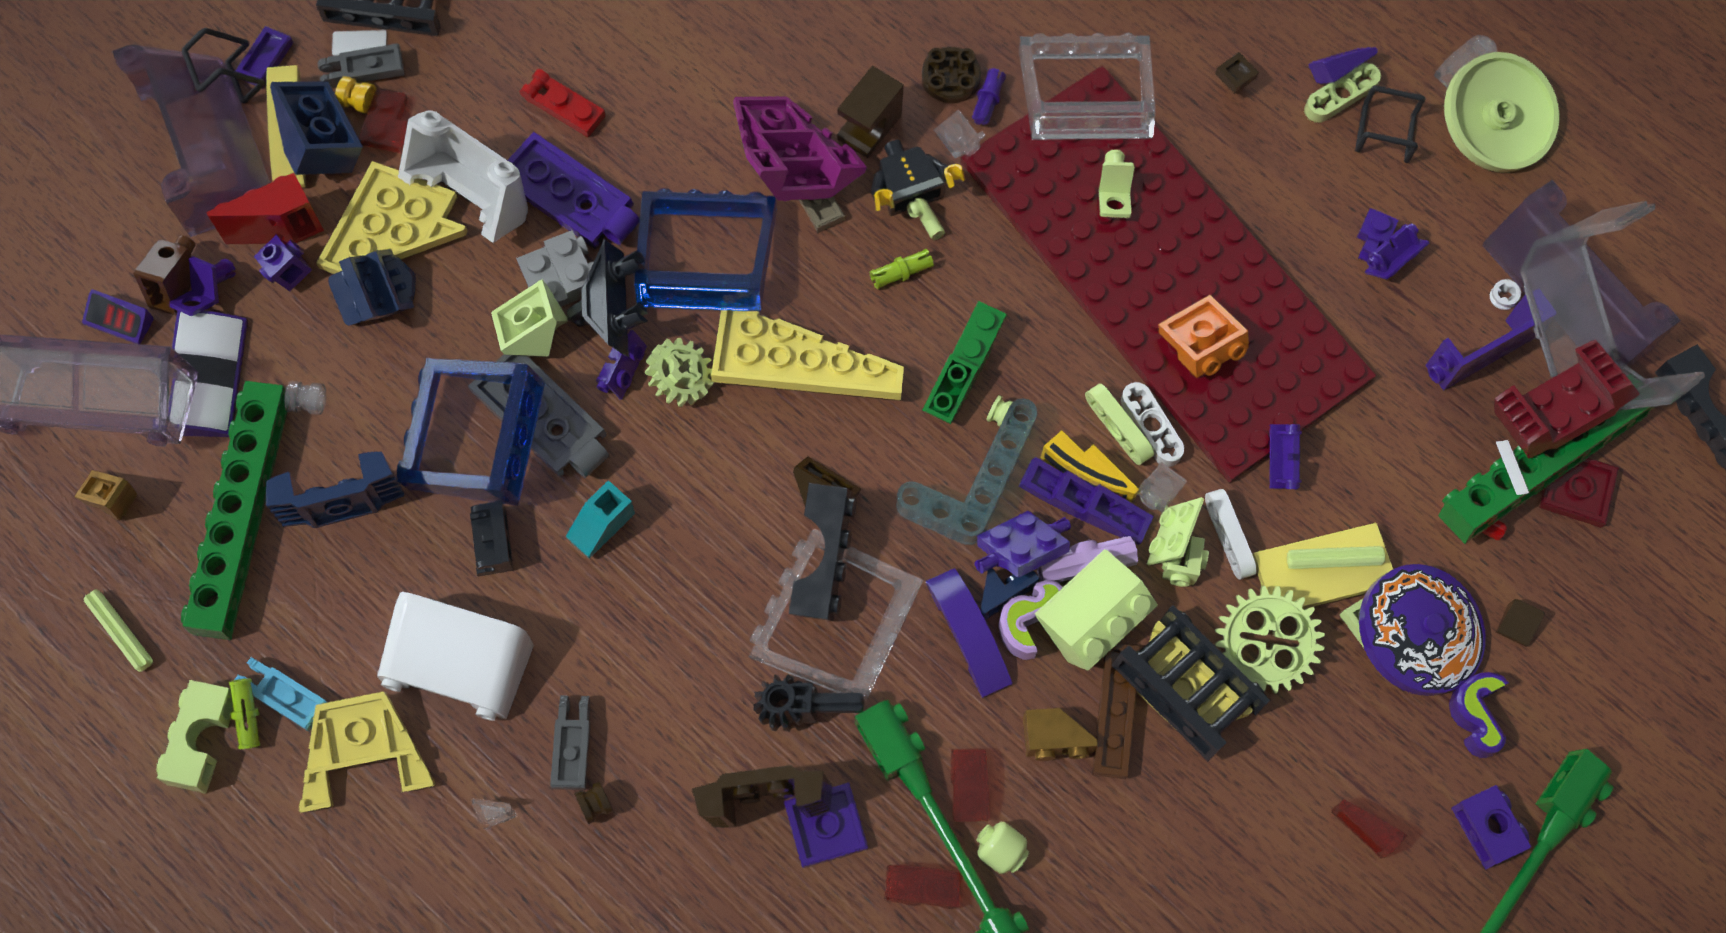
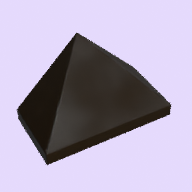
[793,456,861,506]

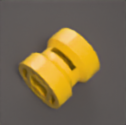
[335,76,376,114]

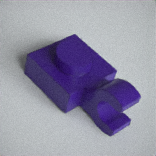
[1357,208,1398,262]

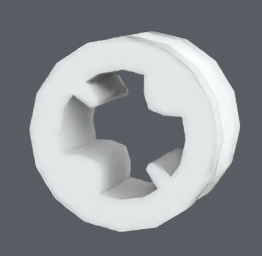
[1490,279,1521,310]

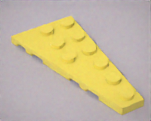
[711,297,904,400]

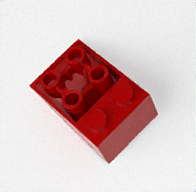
[206,172,324,244]

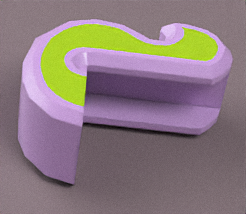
[998,580,1063,660]

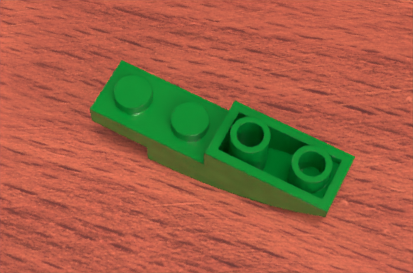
[922,301,1007,425]

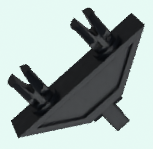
[567,239,648,358]

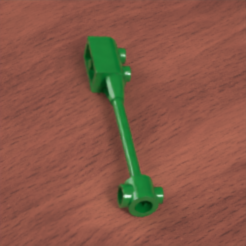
[854,700,1029,933]
[1480,749,1613,933]

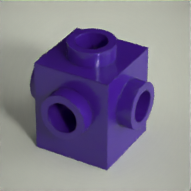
[254,235,312,291]

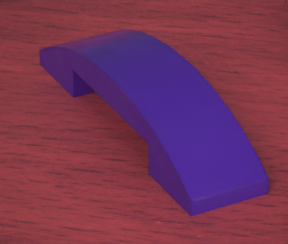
[925,568,1012,699]

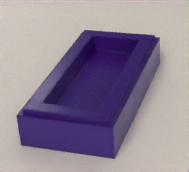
[235,26,294,89]

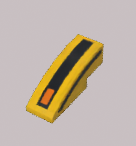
[1040,430,1139,503]

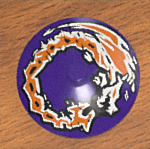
[1359,564,1486,696]

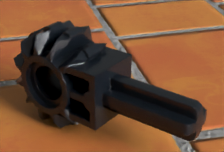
[753,674,864,732]

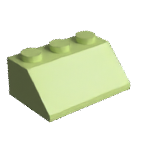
[1035,549,1158,671]

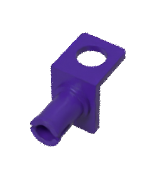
[170,256,236,316]

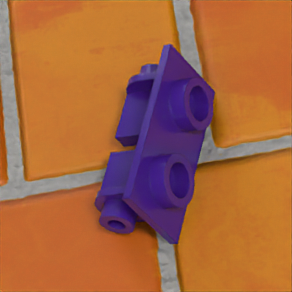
[1365,223,1429,280]
[596,330,647,400]
[1270,424,1302,489]

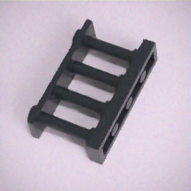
[316,0,441,37]
[1112,605,1270,762]

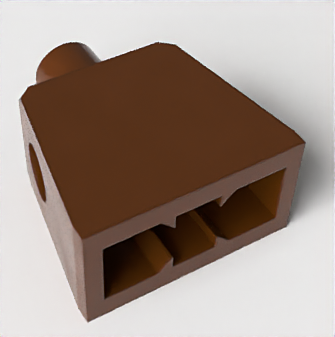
[133,235,196,316]

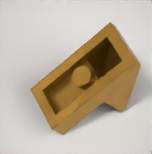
[74,470,137,520]

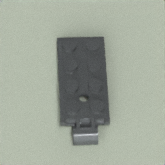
[468,354,610,478]

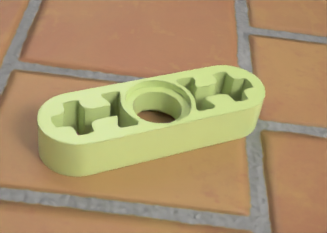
[1304,63,1381,122]
[1085,384,1154,465]

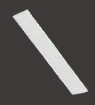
[1496,440,1529,495]

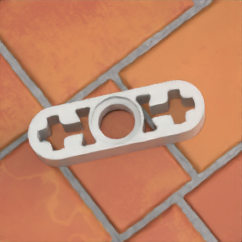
[1121,382,1184,467]
[1205,489,1256,580]

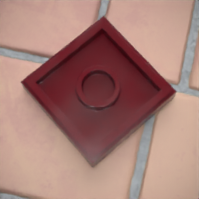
[1539,458,1619,528]

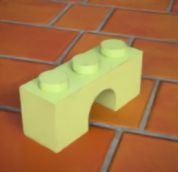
[156,680,234,793]

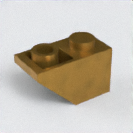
[1023,708,1097,761]

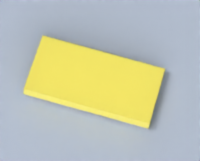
[1252,523,1393,609]

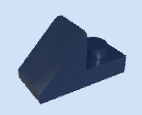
[980,568,1039,620]

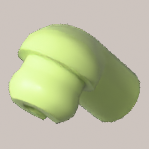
[907,198,945,240]

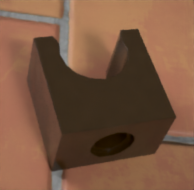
[837,65,904,158]

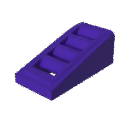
[1309,47,1378,84]

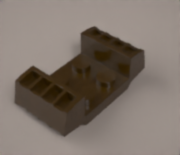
[692,765,833,828]

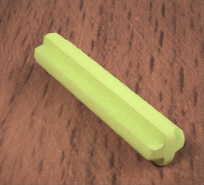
[1287,546,1385,569]
[84,590,153,672]

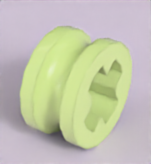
[986,395,1013,427]

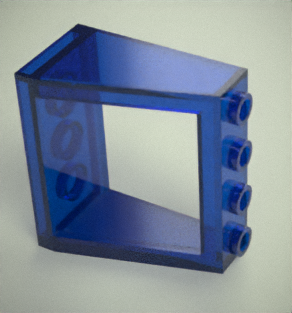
[396,358,545,506]

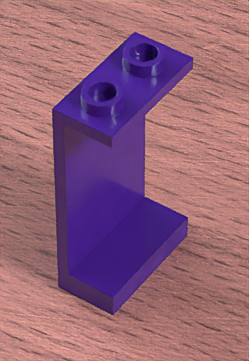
[1425,288,1555,391]

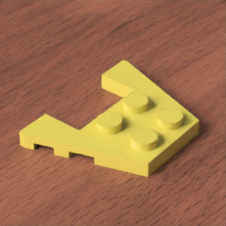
[299,691,435,813]

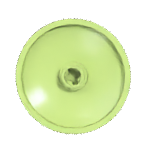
[1444,52,1559,172]

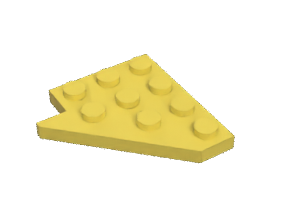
[317,161,468,274]

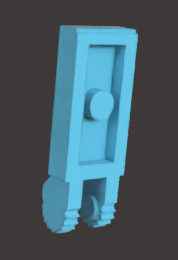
[234,657,328,732]

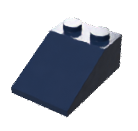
[270,82,363,175]

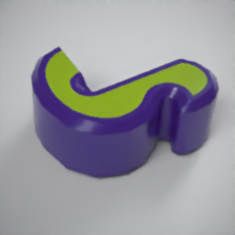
[1449,672,1509,758]

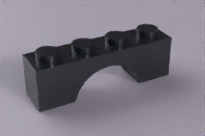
[1655,344,1726,470]
[788,483,857,622]

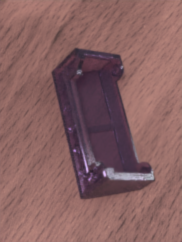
[1482,180,1681,371]

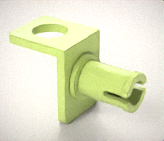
[1099,150,1134,218]

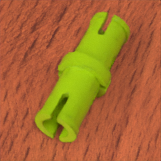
[869,249,934,289]
[229,678,260,749]

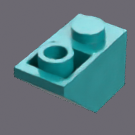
[566,480,635,559]

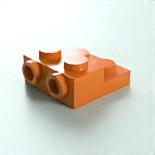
[1158,295,1249,378]

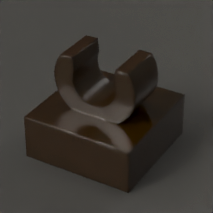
[1215,52,1259,94]

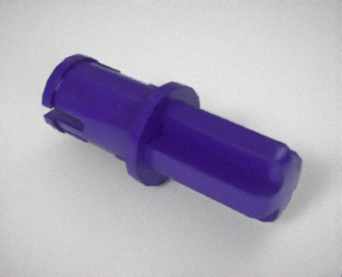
[972,68,1006,125]

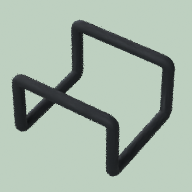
[182,28,265,104]
[1355,85,1426,163]

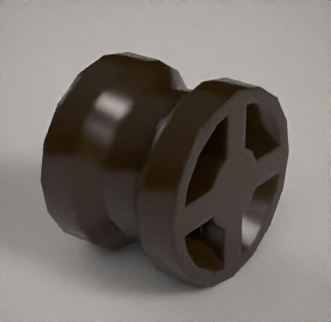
[574,781,614,824]

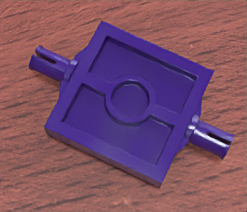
[975,511,1071,578]

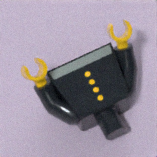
[870,140,965,217]

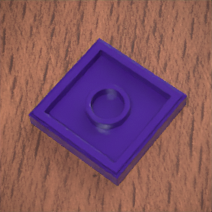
[784,783,868,869]

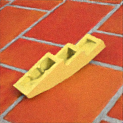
[267,65,305,187]

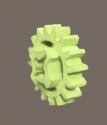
[645,338,713,407]

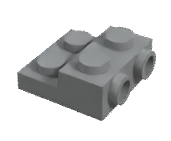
[516,230,594,307]

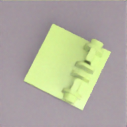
[1146,497,1204,570]

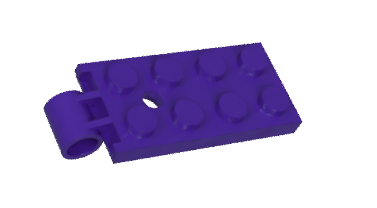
[507,132,640,249]

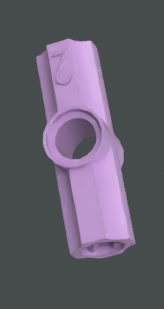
[1037,536,1138,583]

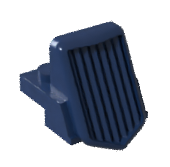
[328,249,416,326]

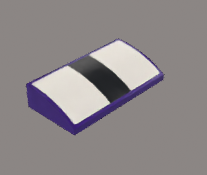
[160,310,248,437]

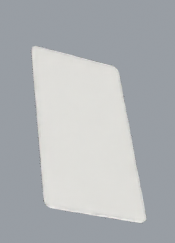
[332,30,387,55]

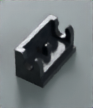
[470,500,514,577]

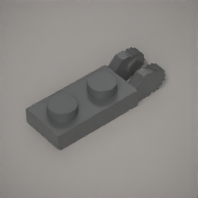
[318,43,405,88]
[550,695,591,790]

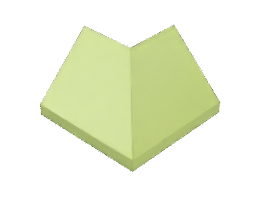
[491,279,568,356]

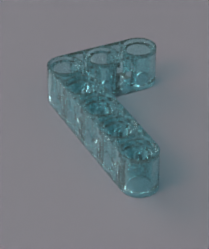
[896,398,1037,545]

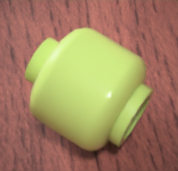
[976,822,1029,874]

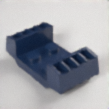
[266,452,405,529]

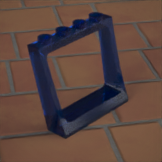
[634,188,777,311]

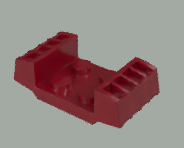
[1494,339,1640,459]

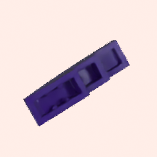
[1018,457,1154,545]

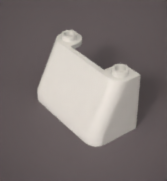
[398,110,528,243]
[377,592,534,721]

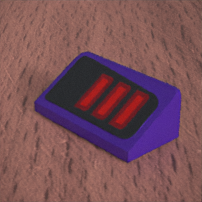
[82,289,154,345]

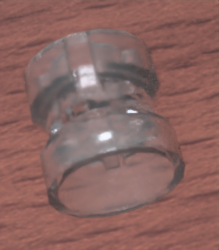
[285,381,326,415]

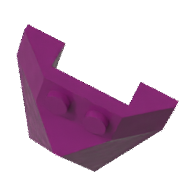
[733,96,867,201]

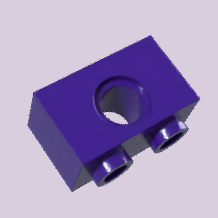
[1451,785,1531,870]

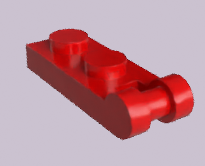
[519,69,606,137]

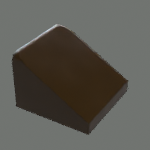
[1496,599,1545,647]

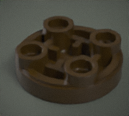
[921,47,981,103]

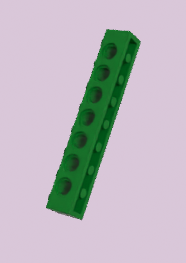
[1438,374,1659,544]
[181,381,291,640]

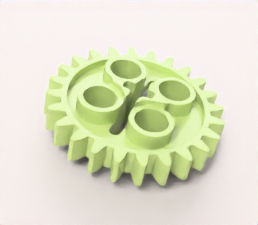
[1215,586,1325,694]

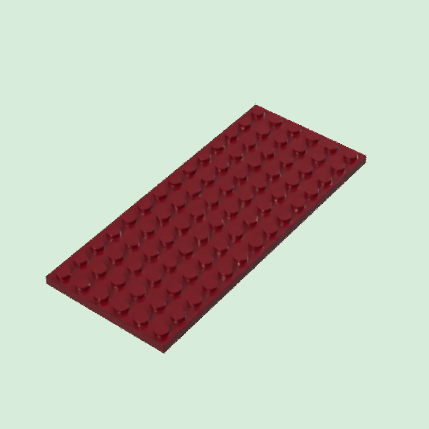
[960,65,1376,483]

